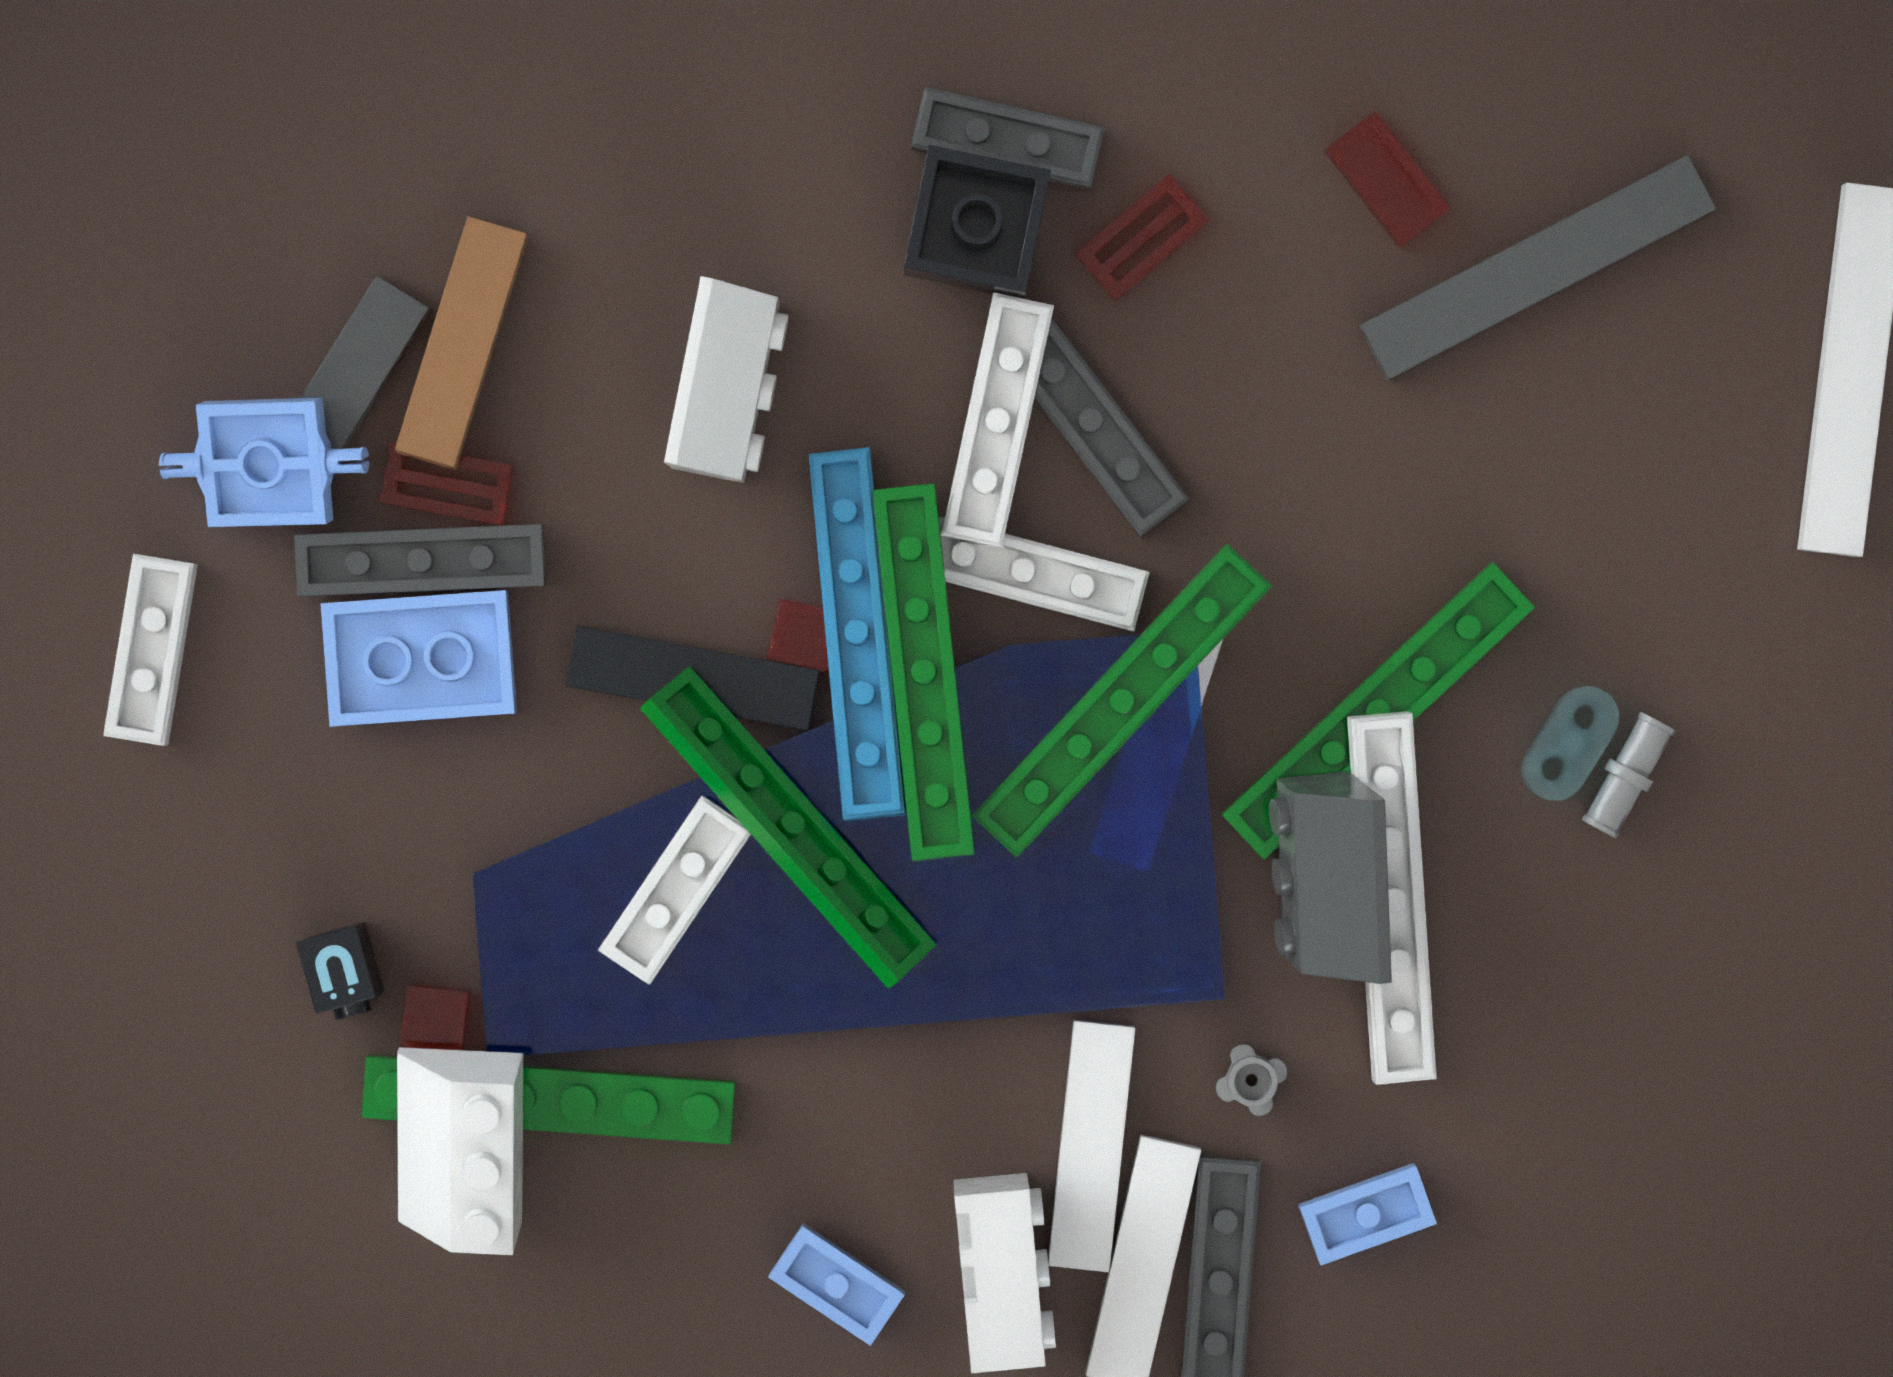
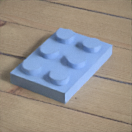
[321,590,517,727]

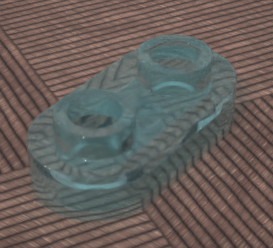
[1521,686,1619,801]

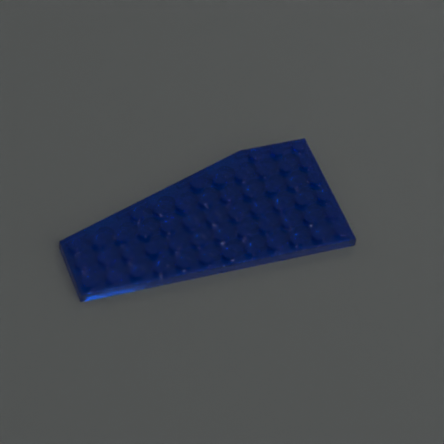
[473,635,1225,1055]

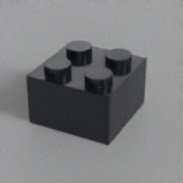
[903,145,1051,299]

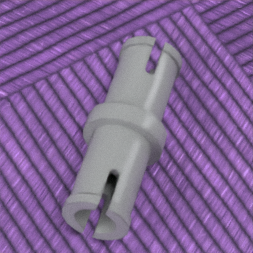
[1581,712,1676,839]

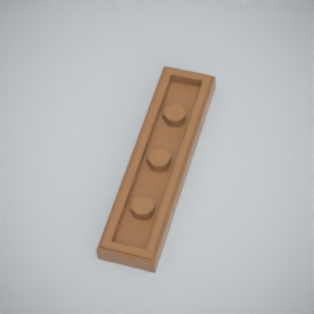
[395,216,528,470]

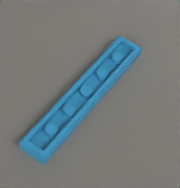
[809,447,907,822]

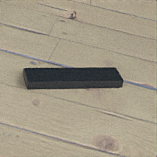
[566,626,820,730]

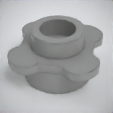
[1216,1044,1287,1116]

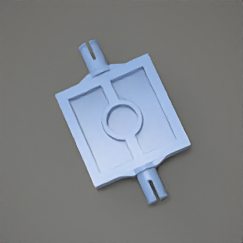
[159,397,369,527]

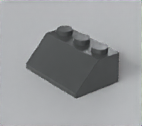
[1269,771,1392,984]

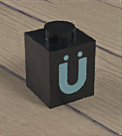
[296,922,384,1020]

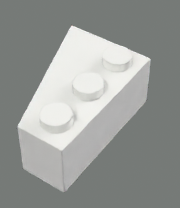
[954,1173,1056,1373]

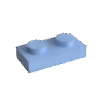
[1298,1163,1437,1265]
[768,1223,905,1346]

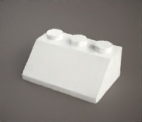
[664,276,789,483]
[397,1047,523,1255]

